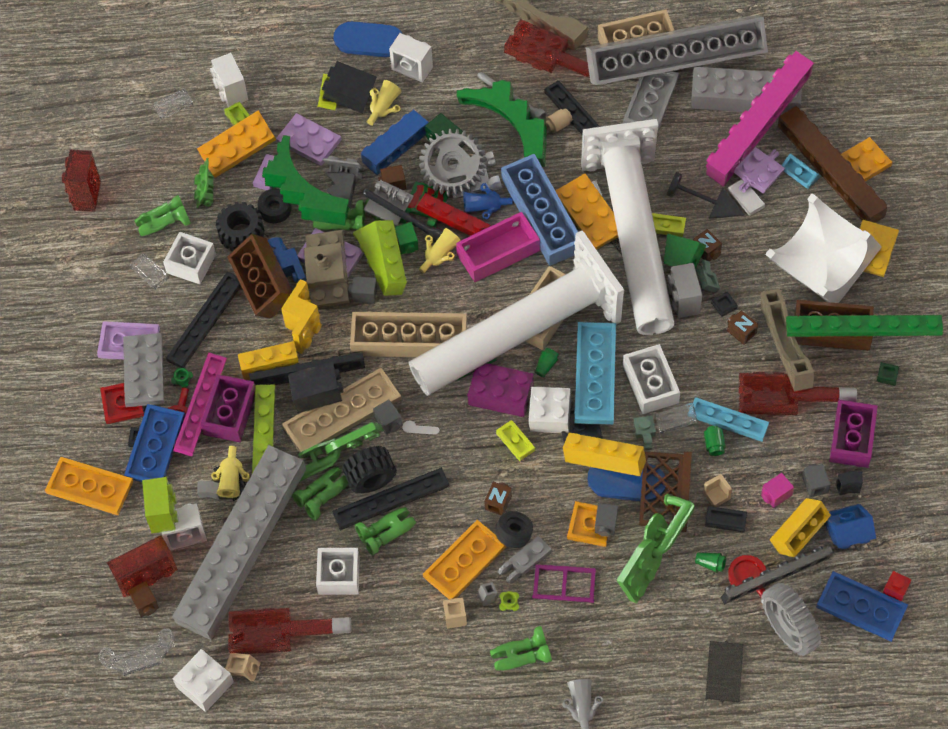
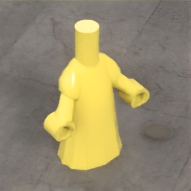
[367,80,401,125]
[419,228,461,273]
[211,446,250,498]

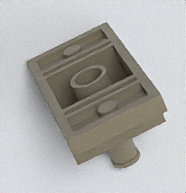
[304,230,350,307]

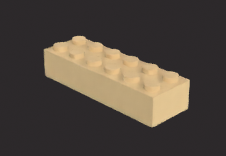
[350,312,467,357]

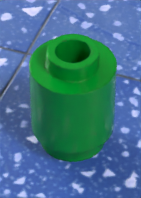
[703,426,726,456]

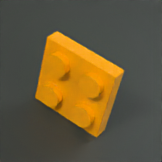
[841,137,892,182]

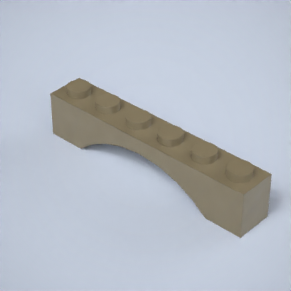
[494,0,588,51]
[761,289,814,391]

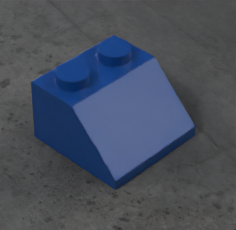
[825,504,876,549]

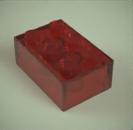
[62,150,101,212]
[107,535,178,597]

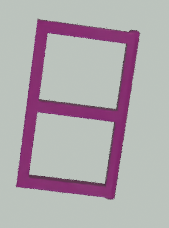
[532,564,596,603]

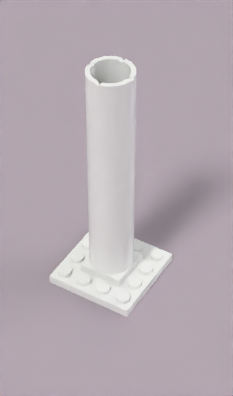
[581,119,674,335]
[409,230,624,395]

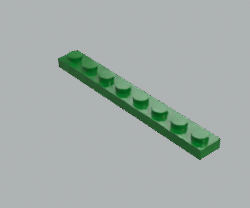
[786,315,943,337]

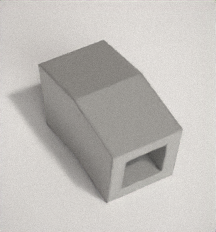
[197,481,220,500]
[478,582,497,606]

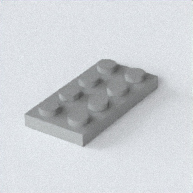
[623,71,679,133]
[123,333,165,407]

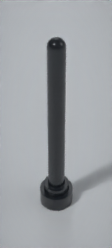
[363,189,443,243]

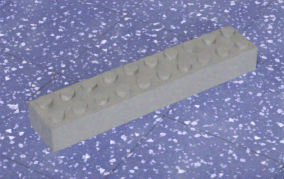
[586,15,768,85]
[172,445,306,640]

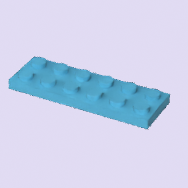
[574,322,616,425]

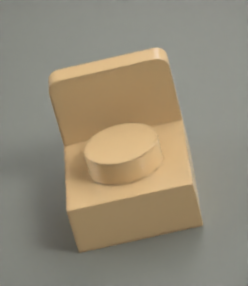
[225,653,260,681]

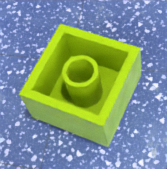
[142,477,178,534]

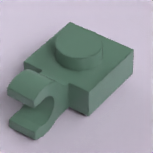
[695,260,720,293]
[633,416,656,450]

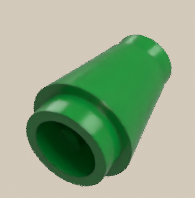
[535,348,559,378]
[695,552,726,573]

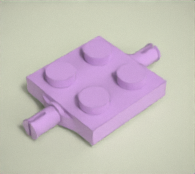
[734,147,785,194]

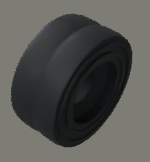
[257,189,292,224]
[495,511,533,548]

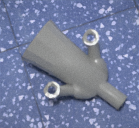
[562,679,603,729]

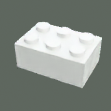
[623,344,680,414]

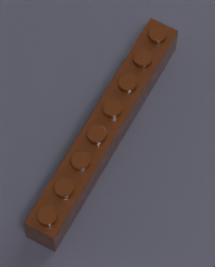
[778,106,888,223]

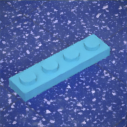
[688,397,769,442]

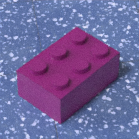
[467,363,534,418]
[201,374,255,443]
[829,399,878,468]

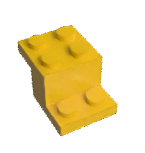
[860,220,899,277]
[281,279,321,354]

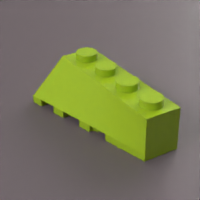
[353,220,407,296]

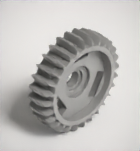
[419,129,487,196]
[761,583,821,656]

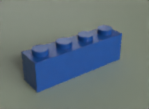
[361,109,429,175]

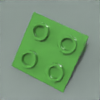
[194,158,214,208]

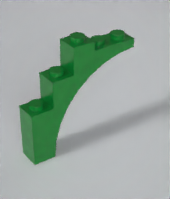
[457,80,547,167]
[262,135,349,226]

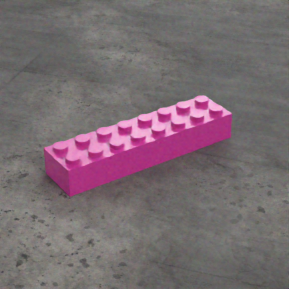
[706,51,814,187]

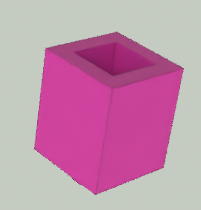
[761,473,794,508]

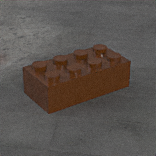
[227,234,292,319]
[794,300,874,351]

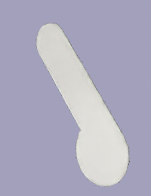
[402,421,440,434]

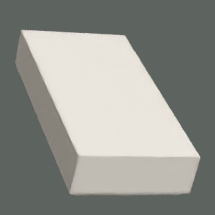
[728,179,765,216]

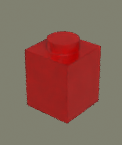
[883,571,912,602]

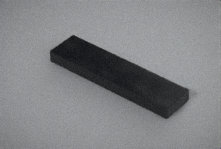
[544,80,600,136]

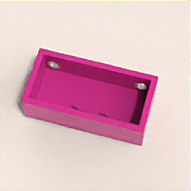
[456,212,540,282]

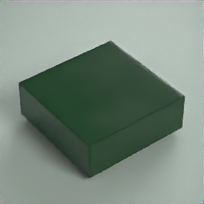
[876,362,900,386]

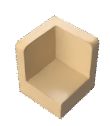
[703,474,732,507]
[443,597,467,629]

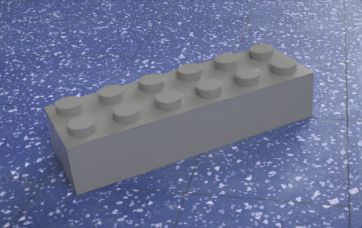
[691,66,802,115]

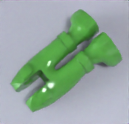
[134,195,191,236]
[313,200,365,231]
[292,467,349,521]
[355,507,416,556]
[490,626,552,671]

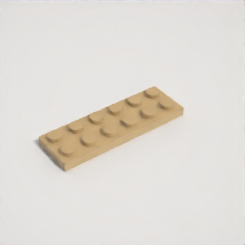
[282,368,401,453]

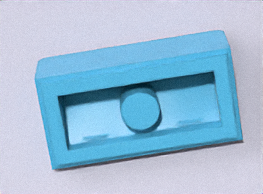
[781,153,821,189]

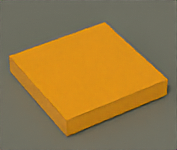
[567,501,608,547]

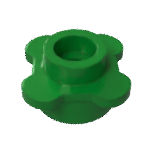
[171,368,193,388]

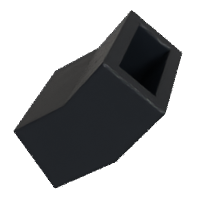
[836,471,863,496]

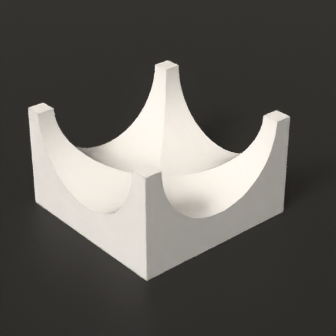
[765,194,882,303]

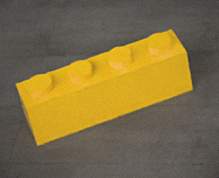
[563,433,646,476]

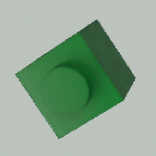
[395,222,419,255]

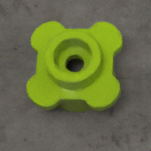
[499,591,519,611]

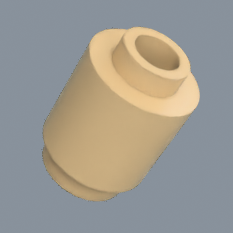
[545,109,573,133]

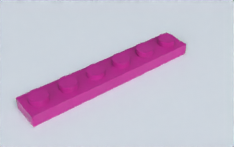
[174,352,227,456]

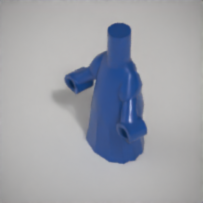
[463,183,513,220]

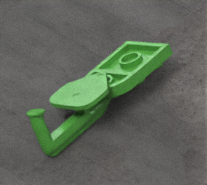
[298,422,384,482]
[616,494,695,604]

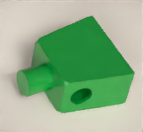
[664,234,706,269]

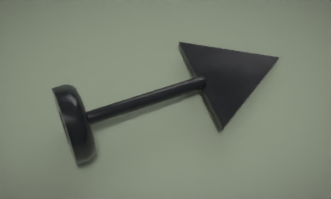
[666,172,745,219]

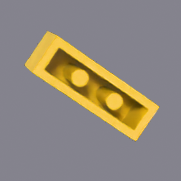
[238,341,299,380]
[770,498,831,557]

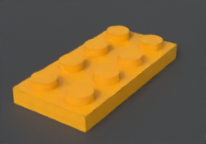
[197,110,277,178]
[555,173,618,250]
[45,457,133,515]
[423,520,507,600]

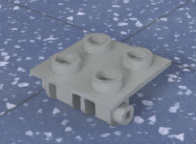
[323,156,364,182]
[364,180,413,226]

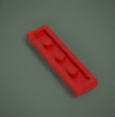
[416,193,491,236]

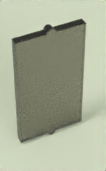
[705,640,744,703]

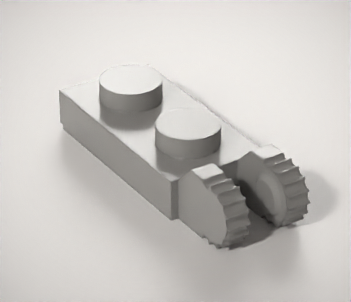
[497,536,552,584]

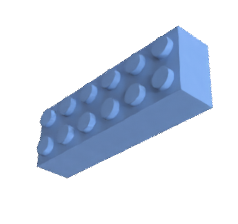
[501,154,578,266]

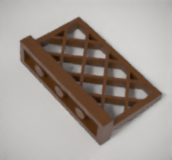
[639,451,692,532]

